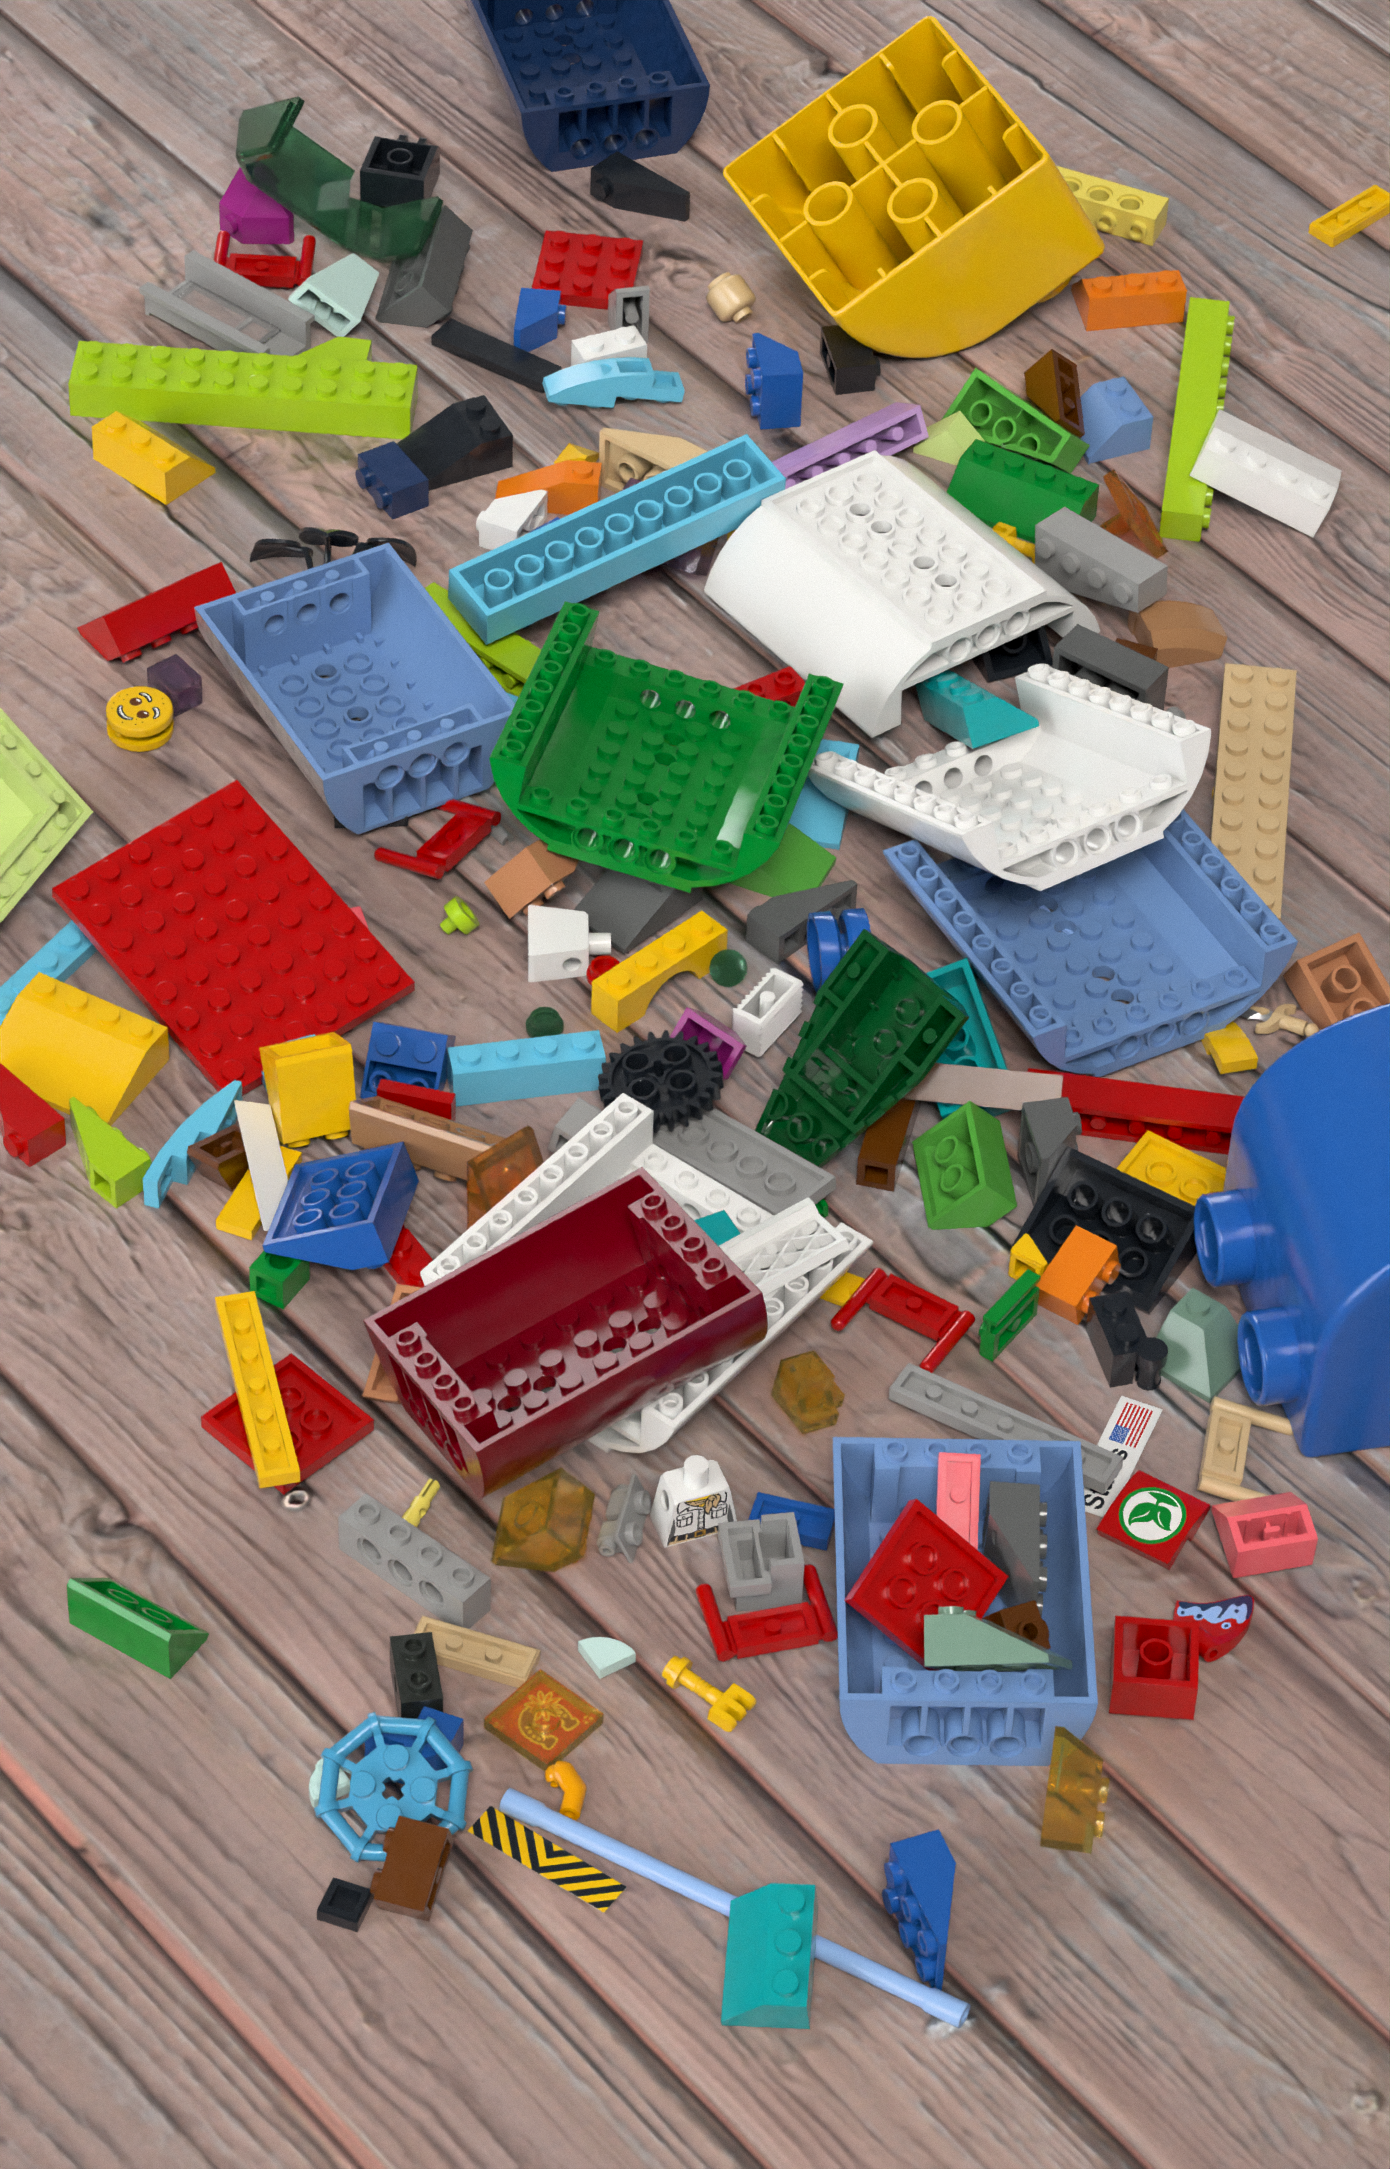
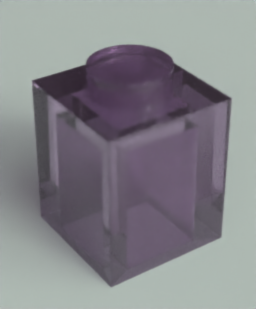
[147,654,203,718]

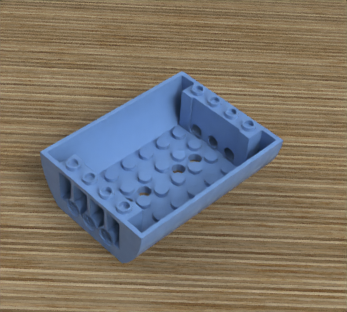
[833,1437,1098,1766]

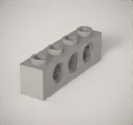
[338,1493,491,1629]

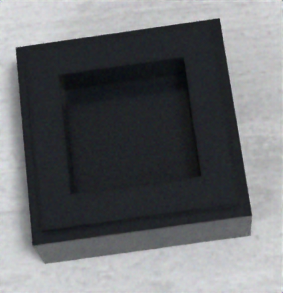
[317,1877,374,1932]

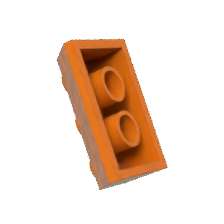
[1071,270,1187,331]

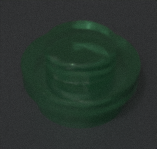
[710,949,748,987]
[526,1007,564,1038]

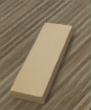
[414,1616,540,1690]

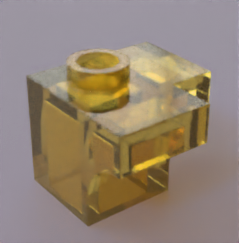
[771,1350,845,1434]

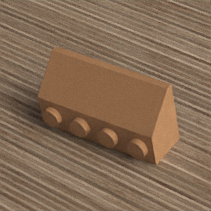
[349,1096,519,1193]

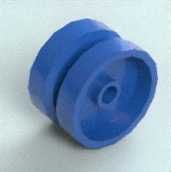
[807,908,871,993]

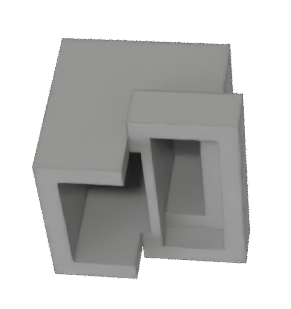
[718,1512,804,1612]

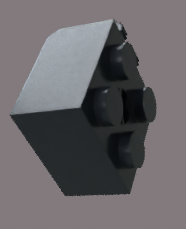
[360,134,440,213]

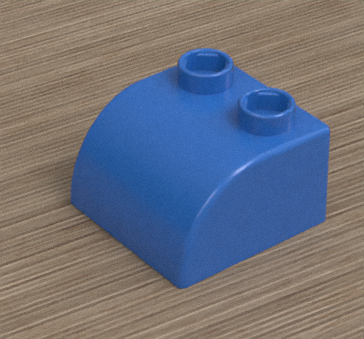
[1194,1003,1390,1458]

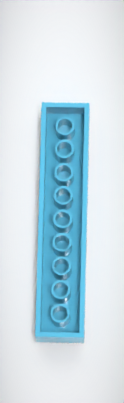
[448,434,786,645]

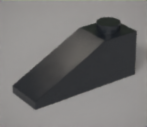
[590,151,690,222]

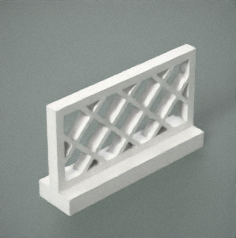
[719,1197,851,1296]

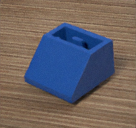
[745,333,803,430]
[360,1022,456,1098]

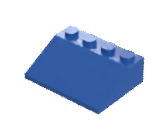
[262,1141,419,1270]

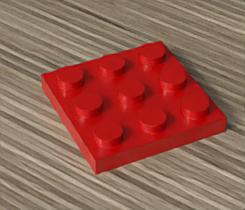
[532,230,644,310]
[201,1353,374,1495]
[844,1499,1009,1671]

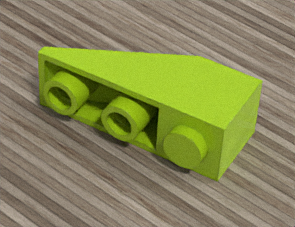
[69,1097,152,1209]

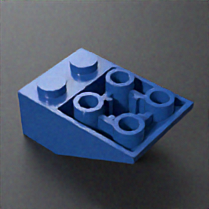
[882,1829,956,1991]

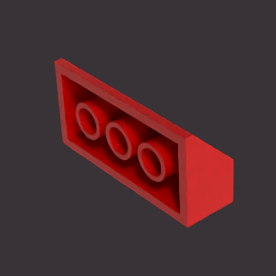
[77,562,236,663]

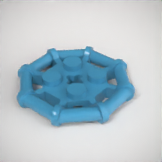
[314,1712,473,1863]

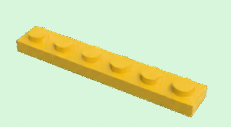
[215,1291,300,1488]

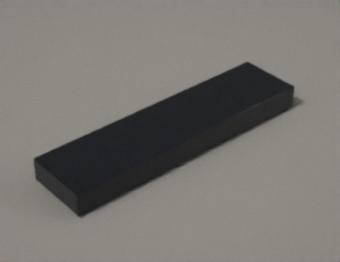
[431,318,562,394]

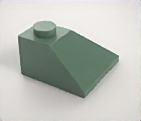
[1156,1287,1241,1403]

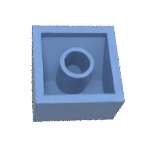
[1077,376,1153,464]

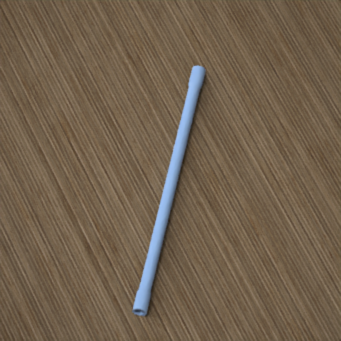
[499,1788,971,2028]

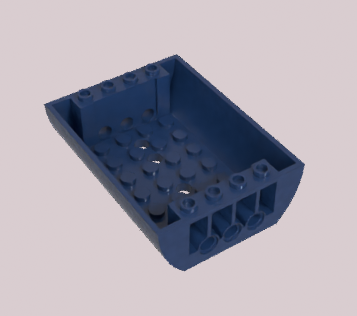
[465,0,710,172]

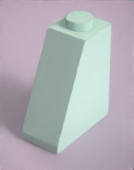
[288,253,379,337]

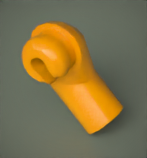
[545,1761,587,1821]

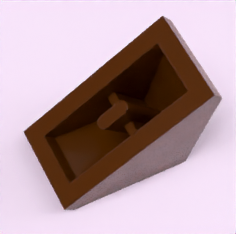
[187,1125,249,1192]

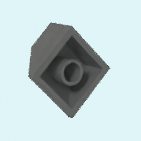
[1017,1097,1082,1206]

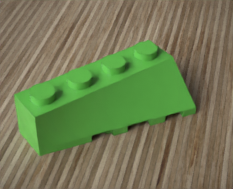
[942,368,1090,474]

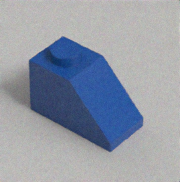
[514,288,567,352]

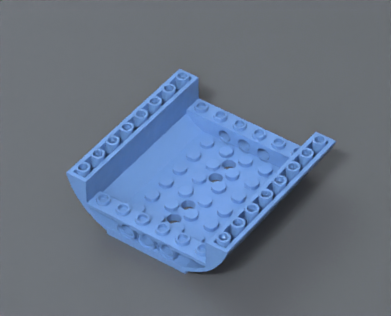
[883,809,1298,1077]

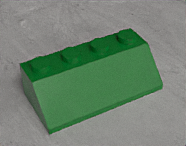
[947,439,1099,544]

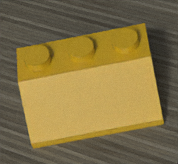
[92,411,216,505]

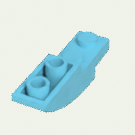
[542,357,685,408]

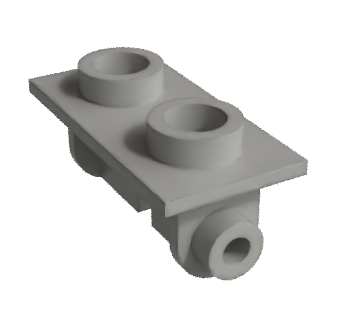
[596,1474,652,1563]

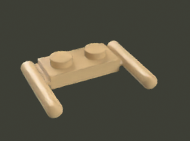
[1197,1396,1293,1501]

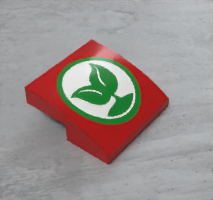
[1096,1470,1211,1570]

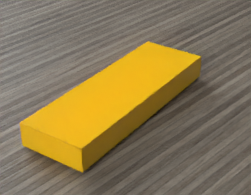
[1308,184,1390,248]
[216,1146,302,1241]

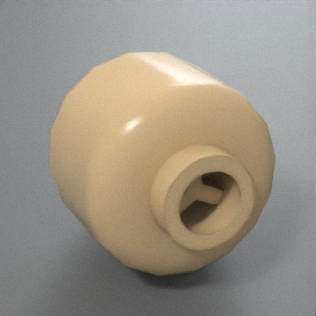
[706,272,756,324]

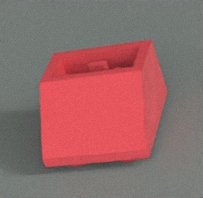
[1211,1492,1318,1578]

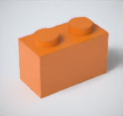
[1036,1225,1121,1325]

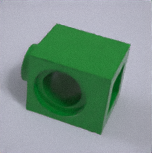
[249,1251,310,1310]

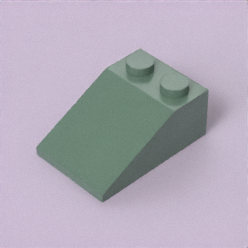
[924,1606,1072,1672]

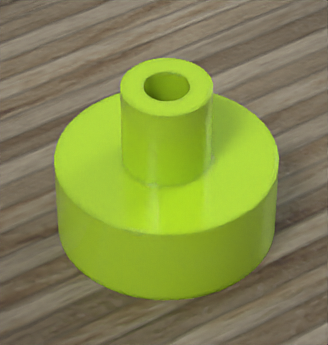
[440,896,480,935]

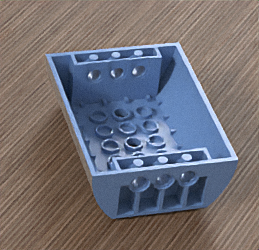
[194,543,515,834]

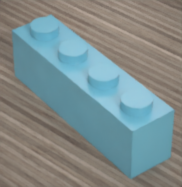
[447,1030,606,1107]

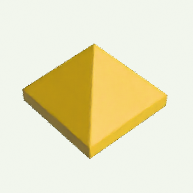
[820,1272,865,1306]

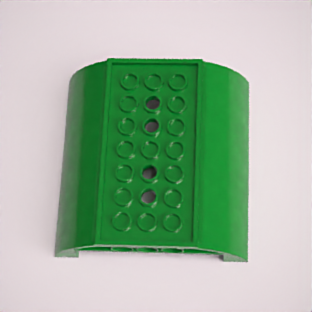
[489,601,844,893]

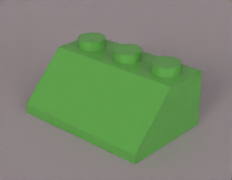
[912,1101,1017,1230]

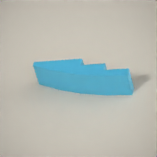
[143,1080,243,1209]

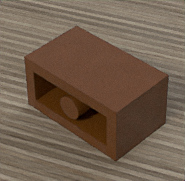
[370,1816,454,1922]

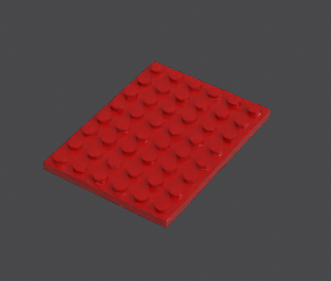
[52,780,415,1096]

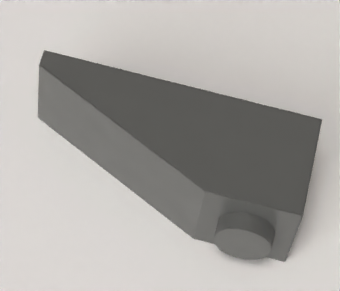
[746,880,857,964]

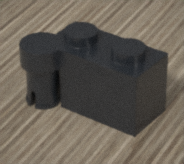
[1086,1291,1168,1391]

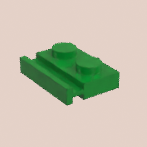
[978,1269,1041,1362]

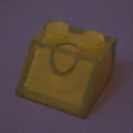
[491,1467,595,1572]
[1040,1726,1110,1854]

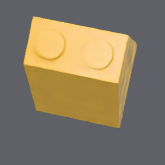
[259,1032,356,1147]

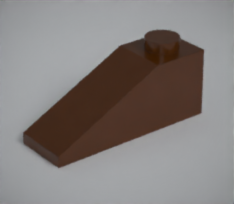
[1024,349,1085,438]

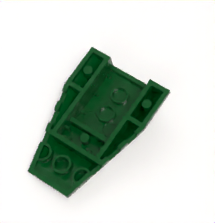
[755,929,969,1168]

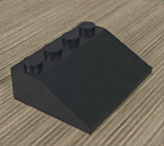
[1012,1146,1197,1315]

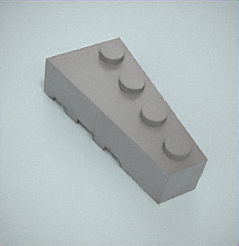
[1035,507,1168,613]

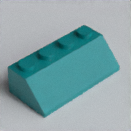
[915,669,1039,749]
[926,958,1011,1119]

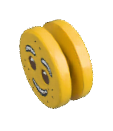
[106,686,174,752]

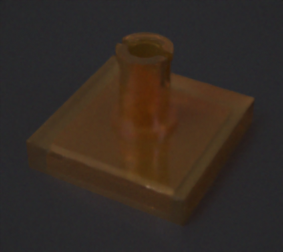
[1099,469,1168,559]

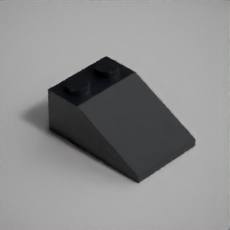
[396,395,513,491]

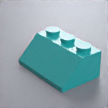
[721,1883,818,2029]

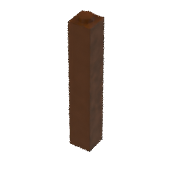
[856,1096,922,1192]

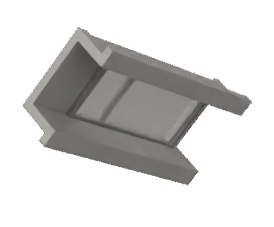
[139,250,315,356]

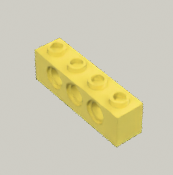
[1057,166,1169,246]

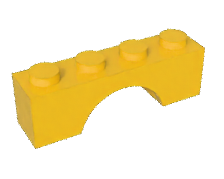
[591,910,728,1033]

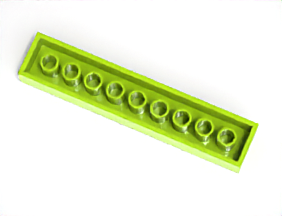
[68,341,418,439]

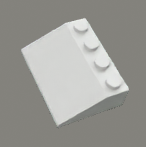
[1189,409,1342,538]

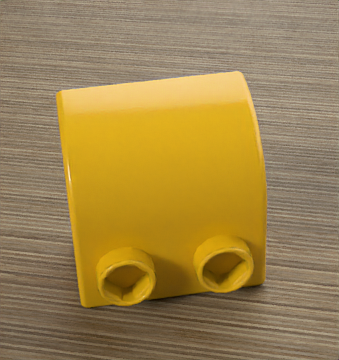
[723,16,1105,358]

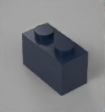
[355,441,429,520]

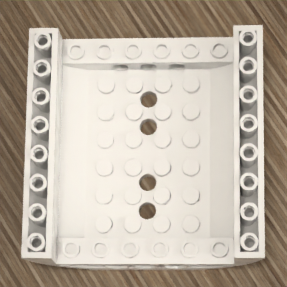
[704,450,1100,738]
[808,664,1211,891]
[420,1093,873,1453]

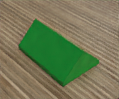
[67,1578,209,1679]

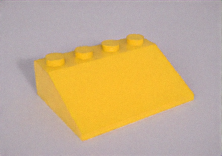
[0,972,169,1126]

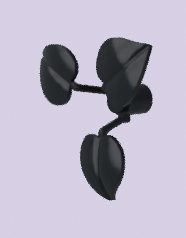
[250,527,417,569]

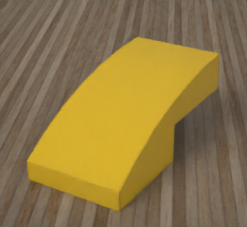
[1201,1021,1258,1074]

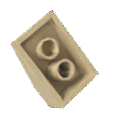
[599,428,708,493]

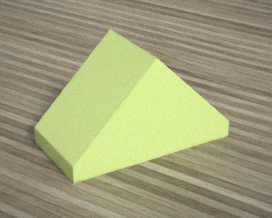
[913,411,985,466]

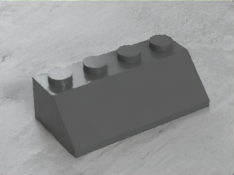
[376,205,473,328]

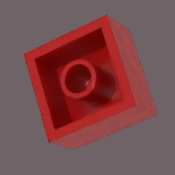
[1109,1615,1199,1720]

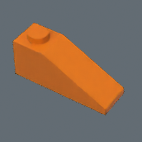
[495,460,602,515]

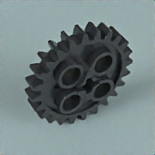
[598,1030,724,1133]

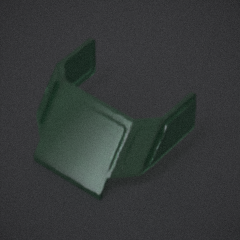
[236,96,443,263]

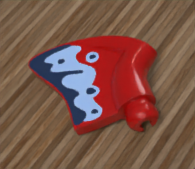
[1173,1595,1254,1662]

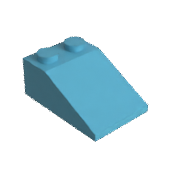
[789,739,859,850]

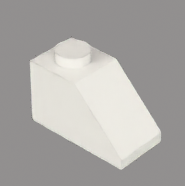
[476,489,548,550]

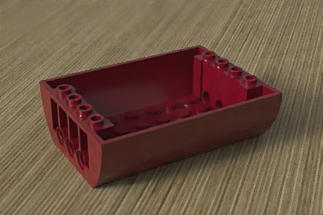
[363,1167,768,1500]

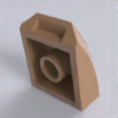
[1127,600,1227,668]

